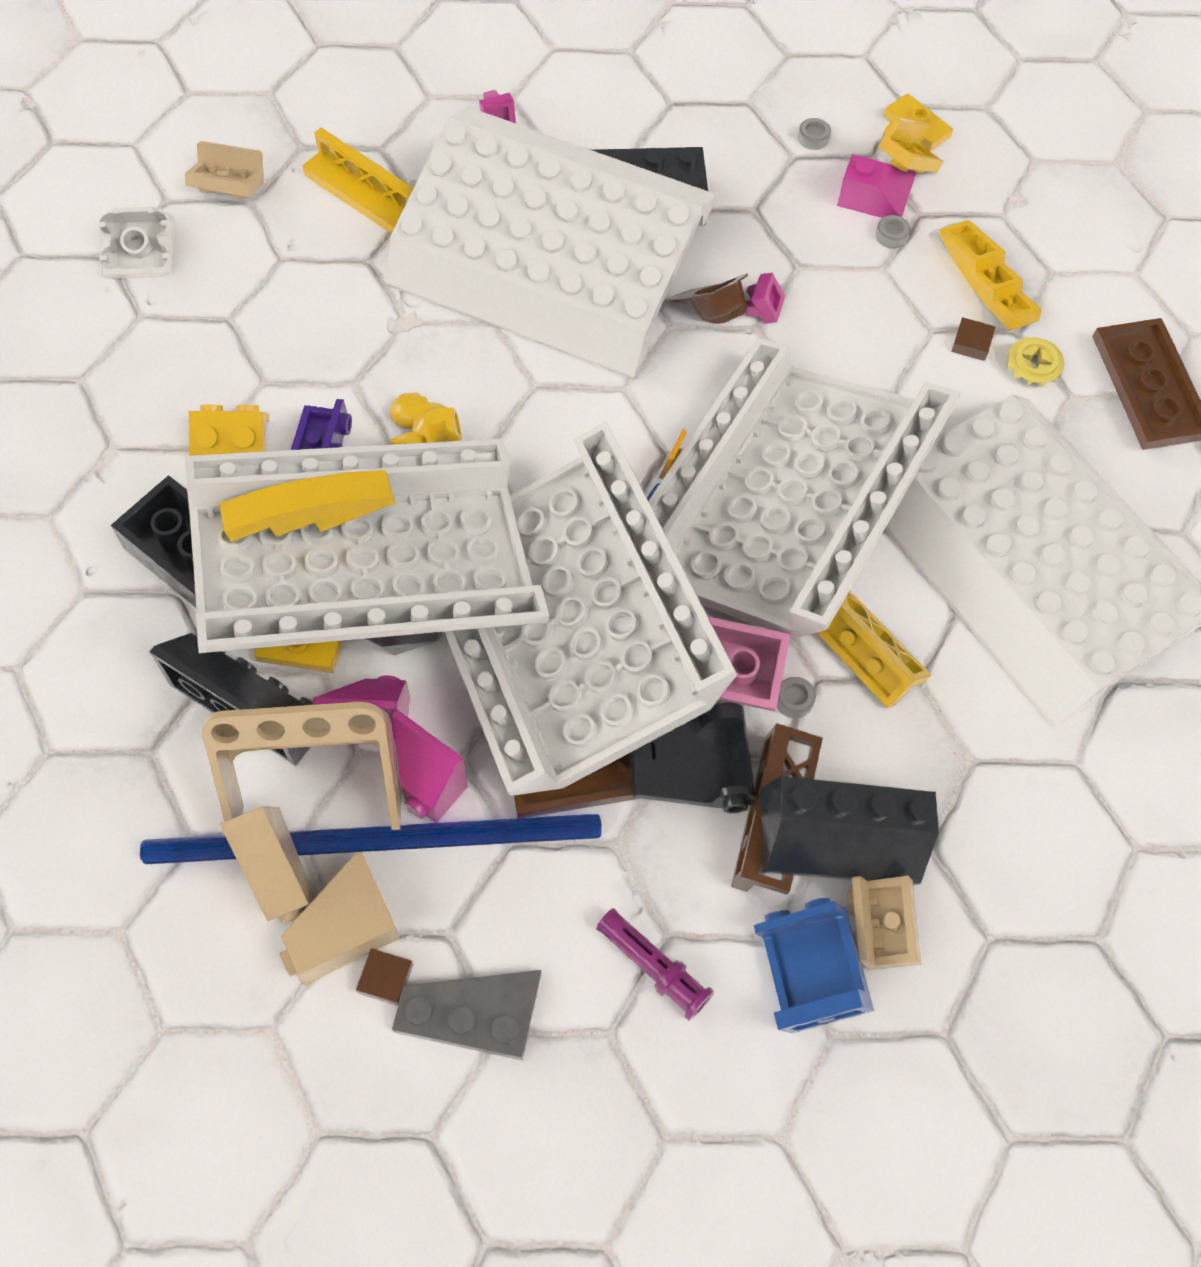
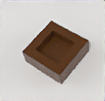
[951,317,996,361]
[356,948,414,1006]

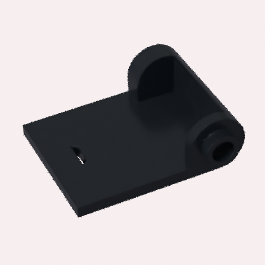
[630,703,756,814]

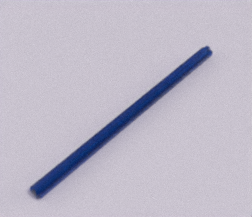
[139,814,602,865]

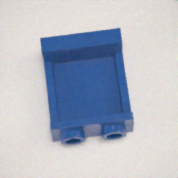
[753,898,875,1034]

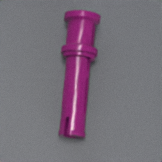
[596,908,715,1021]

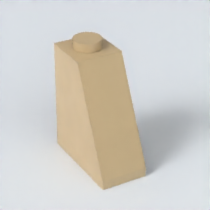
[220,806,315,924]
[279,852,401,985]

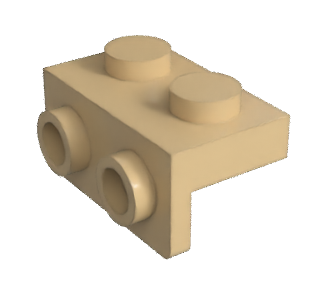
[185,140,264,199]
[847,876,922,970]

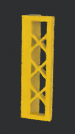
[302,127,414,234]
[817,590,932,708]

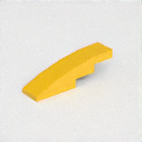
[939,219,1042,331]
[219,470,396,542]

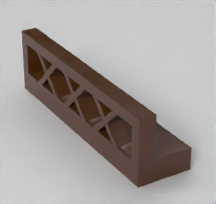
[731,723,823,895]

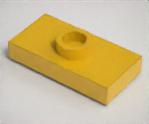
[884,93,953,151]
[254,641,342,673]

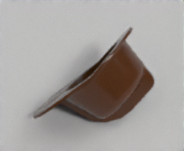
[669,273,748,324]

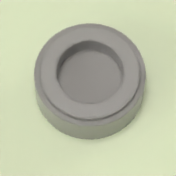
[798,118,831,150]
[875,215,911,249]
[777,677,816,719]

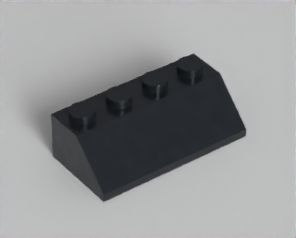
[149,633,313,766]
[760,776,939,885]

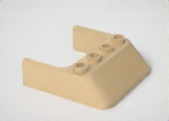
[202,702,401,830]

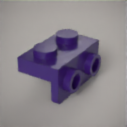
[291,398,352,450]

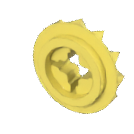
[1007,337,1065,387]

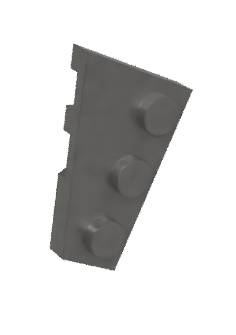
[392,970,542,1061]

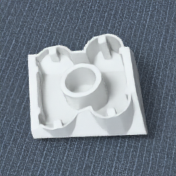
[99,206,174,279]

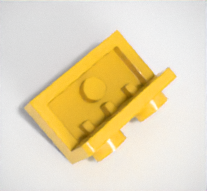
[878,117,944,174]
[189,404,270,456]

